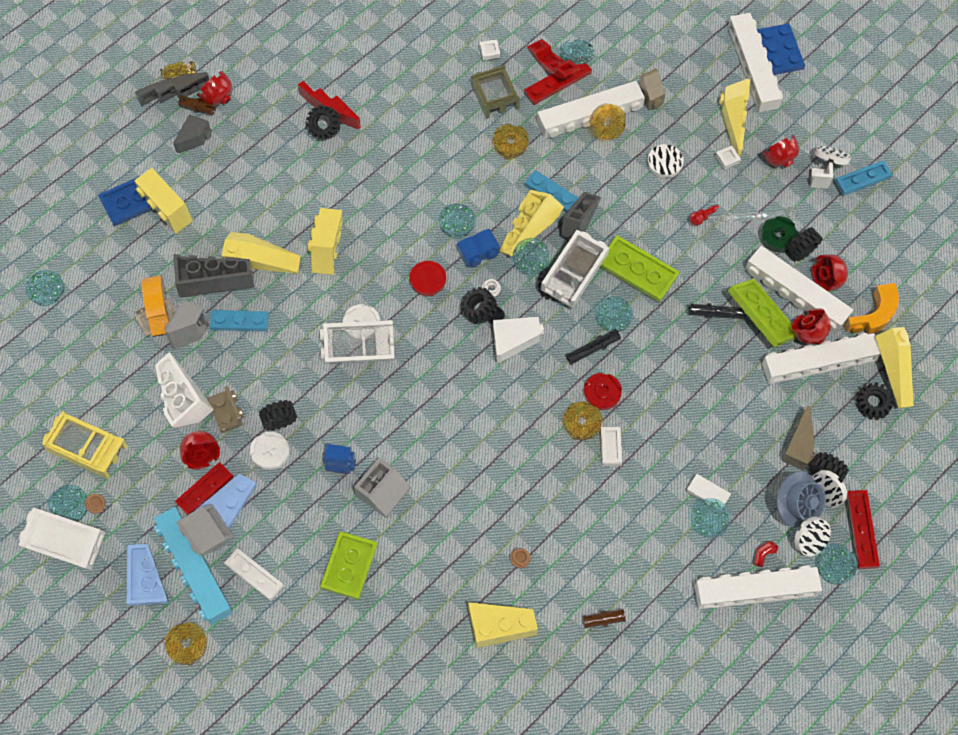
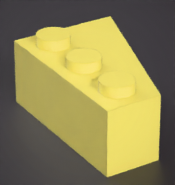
[134,168,193,234]
[308,208,343,275]
[468,602,538,648]

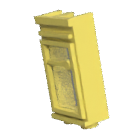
[42,411,127,479]

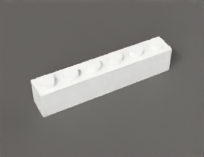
[728,13,783,112]
[537,81,645,139]
[745,246,854,333]
[762,333,881,384]
[694,565,822,610]

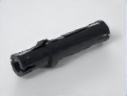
[689,303,747,320]
[566,329,621,365]

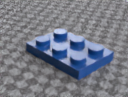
[757,23,805,75]
[98,176,152,226]

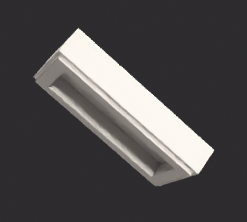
[600,427,622,466]
[686,474,731,512]

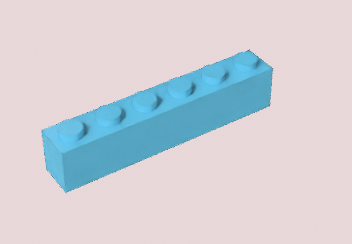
[153,507,233,625]

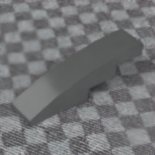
[135,72,209,107]

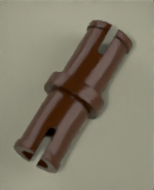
[178,95,216,115]
[583,609,626,629]

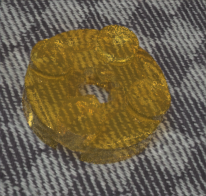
[160,61,197,79]
[589,103,626,140]
[493,124,529,160]
[563,401,602,440]
[165,623,208,666]

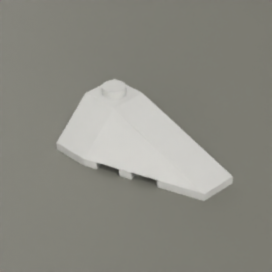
[155,352,214,428]

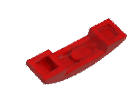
[527,39,579,78]

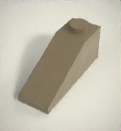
[782,405,815,471]

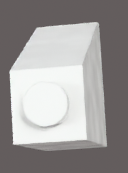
[493,317,544,363]

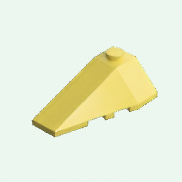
[719,79,750,157]
[500,190,564,256]
[222,232,301,274]
[875,327,914,408]

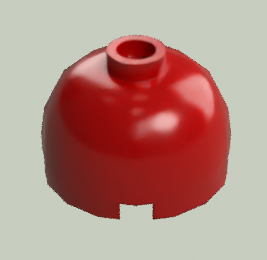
[197,71,232,106]
[762,135,799,168]
[812,254,848,292]
[791,308,831,344]
[179,431,220,470]

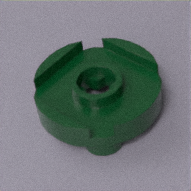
[760,216,799,253]

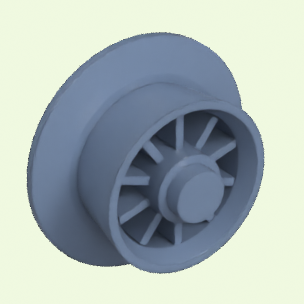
[777,471,826,527]

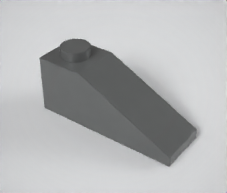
[561,192,601,239]

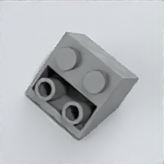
[165,300,209,349]
[354,458,411,518]
[176,504,234,556]

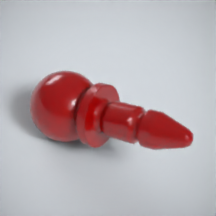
[689,205,719,226]

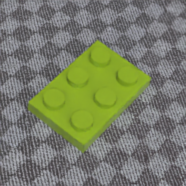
[320,531,378,600]

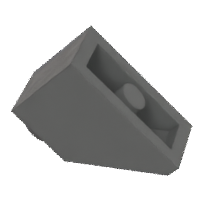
[173,114,212,153]

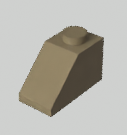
[639,68,666,111]

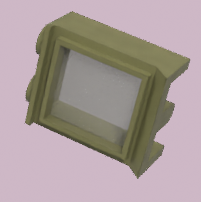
[471,65,520,119]

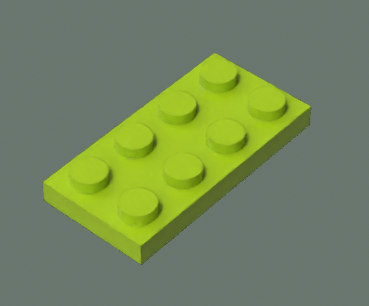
[600,235,680,302]
[728,278,797,348]

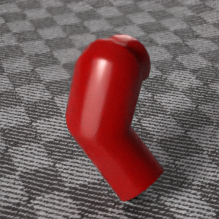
[754,541,778,567]

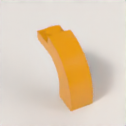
[142,275,169,336]
[844,283,899,335]

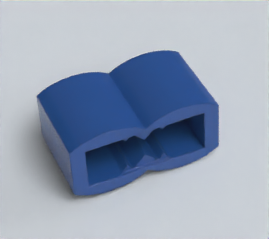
[457,229,500,267]
[324,443,356,475]

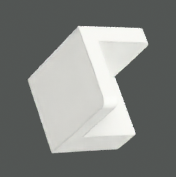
[810,162,833,189]

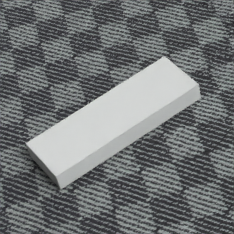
[224,548,284,601]

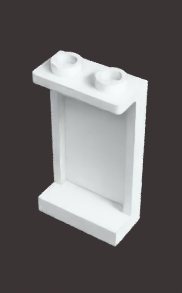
[19,507,106,570]

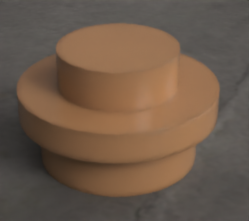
[85,494,106,514]
[510,548,531,568]

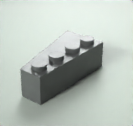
[173,254,254,297]

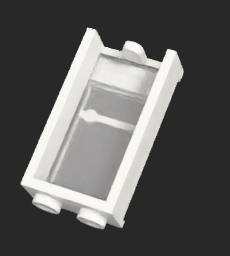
[541,230,609,308]
[320,320,395,364]

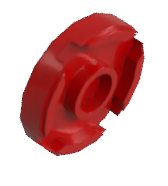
[409,261,446,296]
[584,373,622,410]

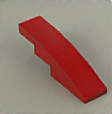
[298,81,361,129]

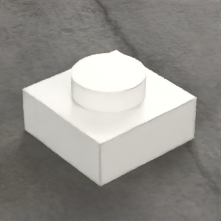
[480,39,500,60]
[716,146,741,170]

